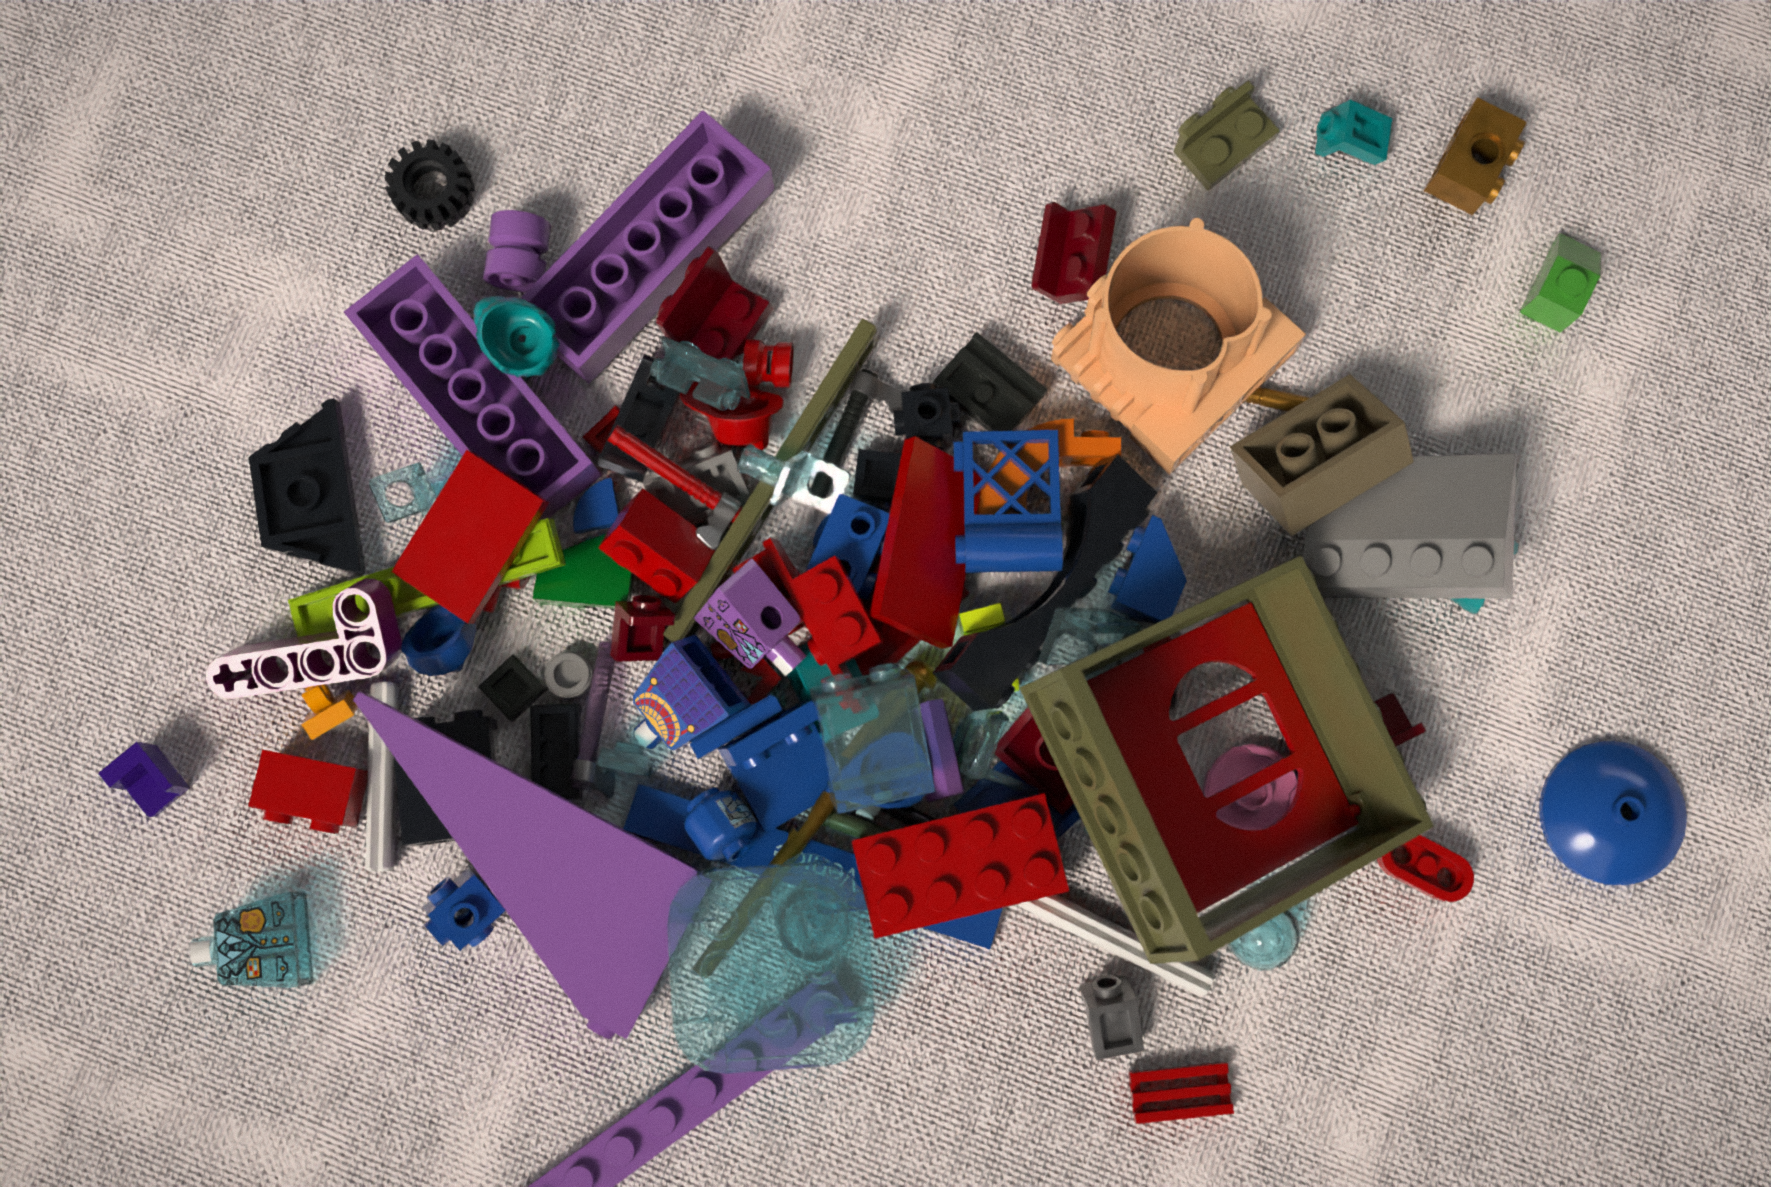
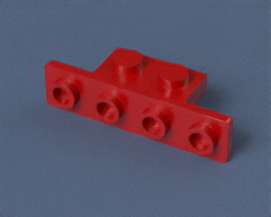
[762,537,884,713]

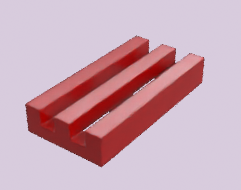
[1128,1061,1234,1124]

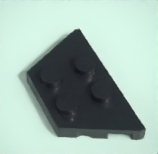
[248,398,366,575]

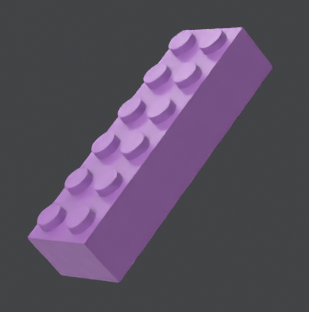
[521,110,775,384]
[344,254,602,521]

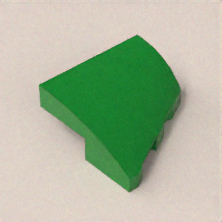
[532,533,634,609]

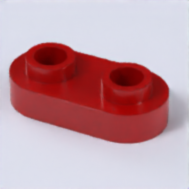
[1377,835,1474,902]

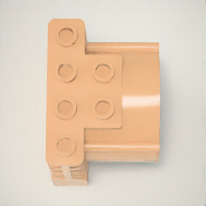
[1051,218,1306,475]

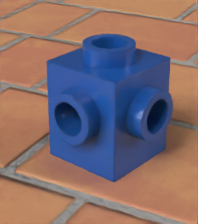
[423,867,506,951]

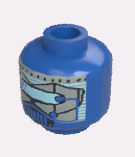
[684,787,757,862]

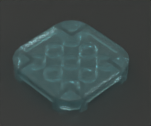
[667,860,874,1074]

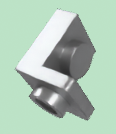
[1080,975,1144,1060]

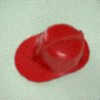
[680,377,784,451]

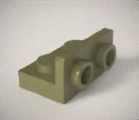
[1173,80,1280,191]

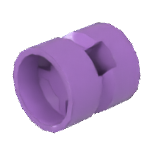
[483,210,551,292]

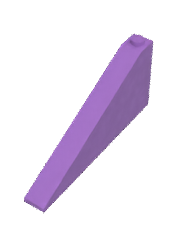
[353,691,713,1040]

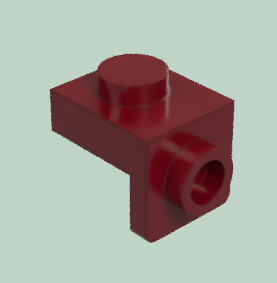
[610,595,676,662]

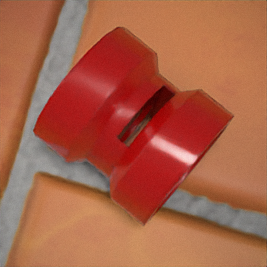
[743,339,794,388]

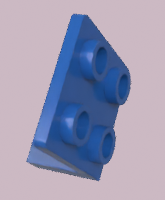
[718,700,839,832]

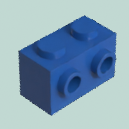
[805,493,890,601]

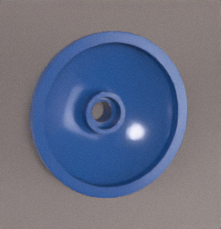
[1539,741,1687,885]

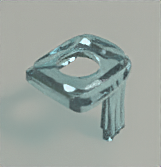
[953,710,1038,797]

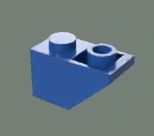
[1108,515,1187,623]

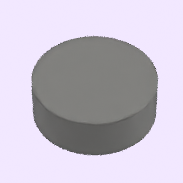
[545,651,595,700]

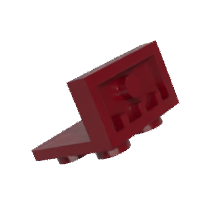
[656,246,774,383]

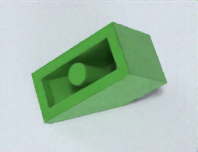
[1519,233,1601,333]

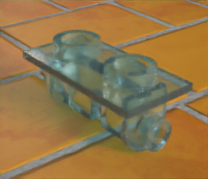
[650,336,750,411]

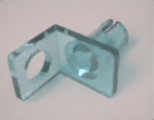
[737,444,851,514]
[369,462,454,523]

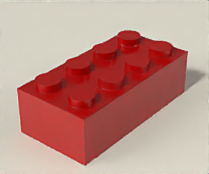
[851,793,1069,939]

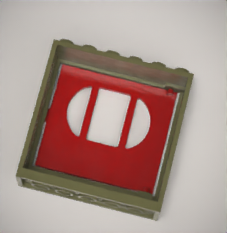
[1020,555,1434,964]

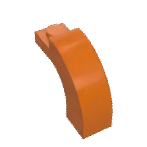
[977,418,1121,515]

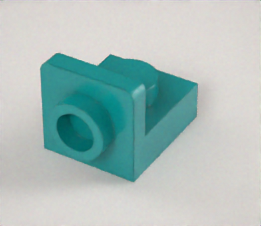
[1315,99,1393,165]

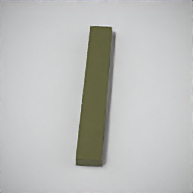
[663,318,877,642]

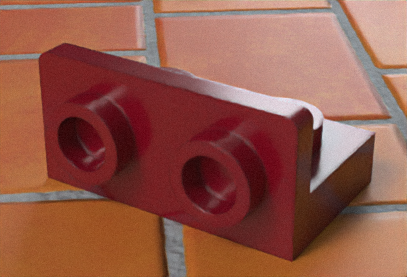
[1031,202,1117,304]

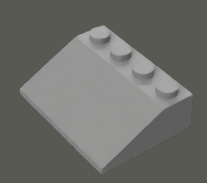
[1304,454,1517,599]

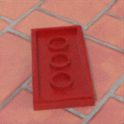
[869,436,982,649]

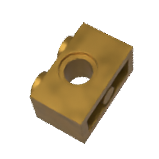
[1424,97,1527,215]

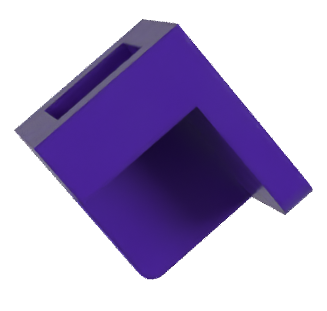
[98,741,190,817]

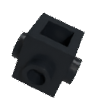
[893,383,961,450]

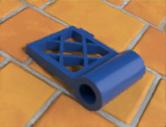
[953,430,1063,573]

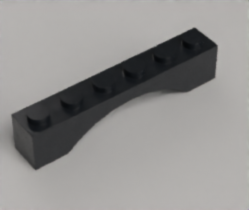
[932,454,1158,711]

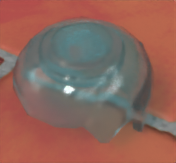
[1228,908,1301,971]

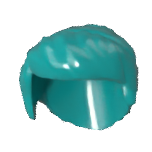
[473,296,560,377]

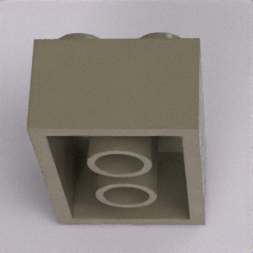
[1230,374,1414,536]

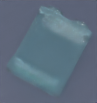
[810,663,935,814]

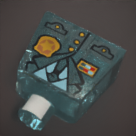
[190,892,314,988]

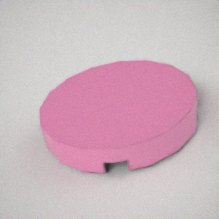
[1202,744,1298,830]

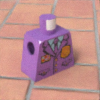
[694,558,806,676]

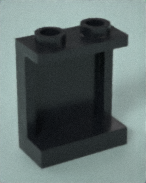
[394,710,498,847]

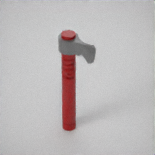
[607,425,743,550]

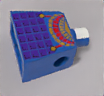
[633,634,751,751]

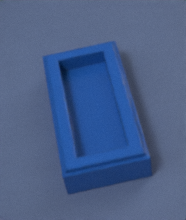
[690,694,785,759]

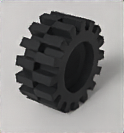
[384,139,475,231]

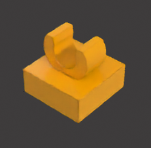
[301,684,358,740]

